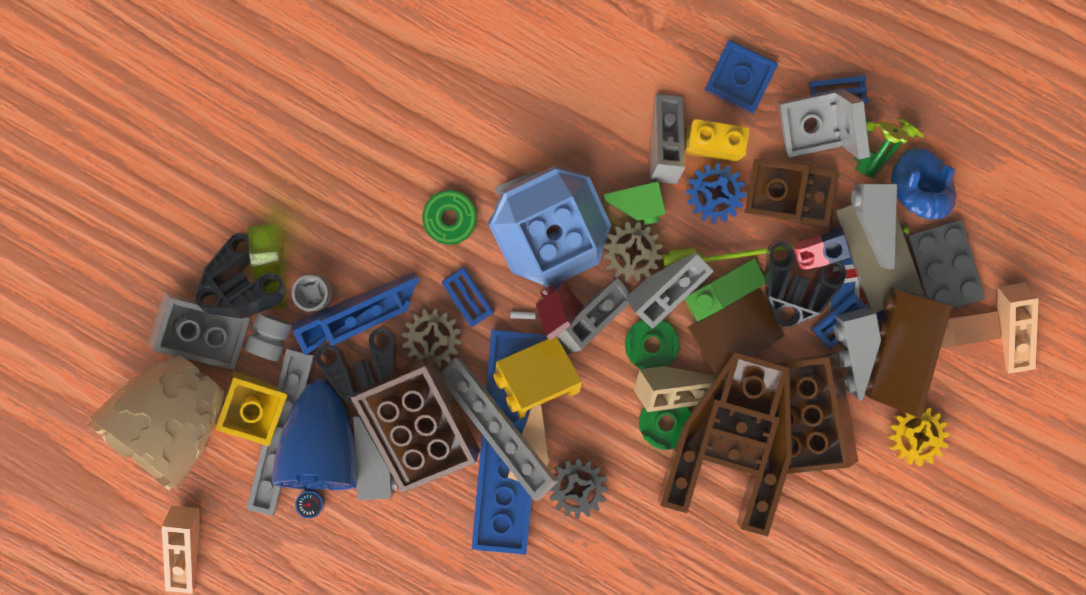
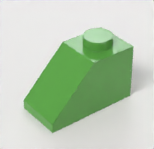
[603,182,666,225]

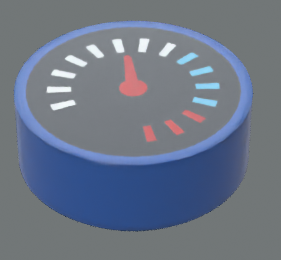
[295,490,324,519]

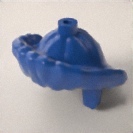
[891,147,957,220]

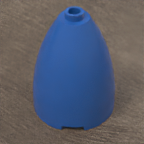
[272,379,357,490]

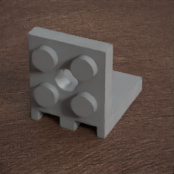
[778,88,870,159]

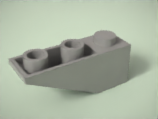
[834,307,881,401]

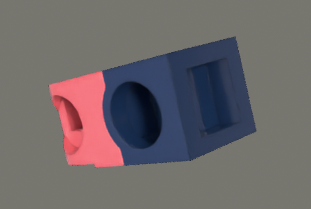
[793,226,851,269]

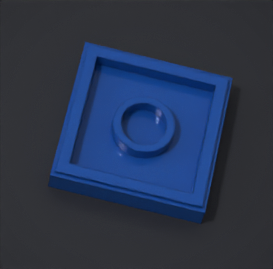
[704,40,778,114]

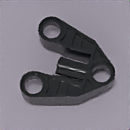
[195,233,286,319]
[764,240,847,327]
[315,328,397,406]

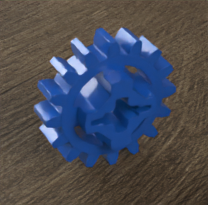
[685,163,746,224]

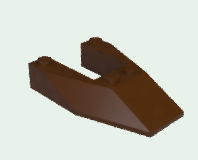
[658,352,792,537]

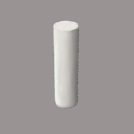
[510,311,535,319]

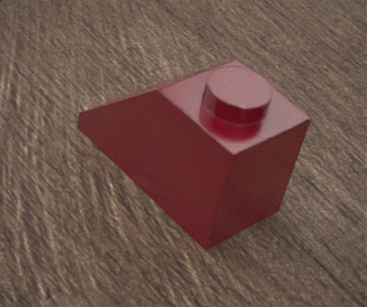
[536,280,583,340]

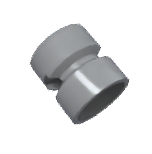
[292,275,334,311]
[245,313,292,361]

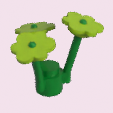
[854,117,924,178]

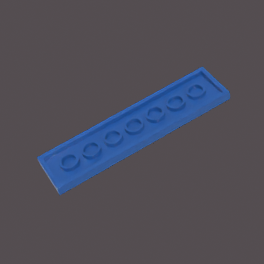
[471,330,546,555]

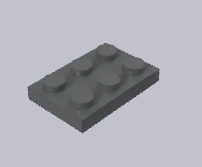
[906,220,985,309]

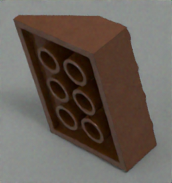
[865,287,952,418]
[774,353,858,474]
[351,355,480,493]

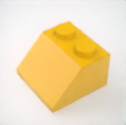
[215,371,288,446]

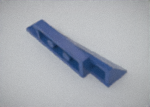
[291,273,419,355]

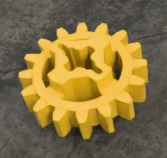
[886,407,950,466]

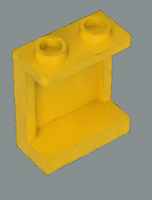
[684,119,750,163]
[493,336,582,419]

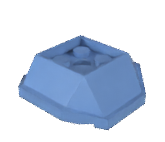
[488,166,611,286]

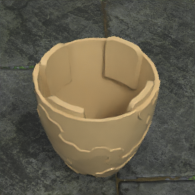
[88,355,225,491]

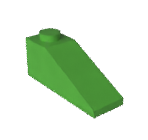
[683,258,765,322]

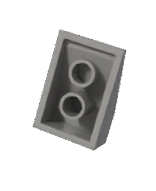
[148,291,250,370]

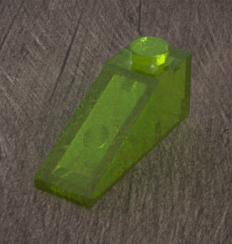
[248,225,287,309]

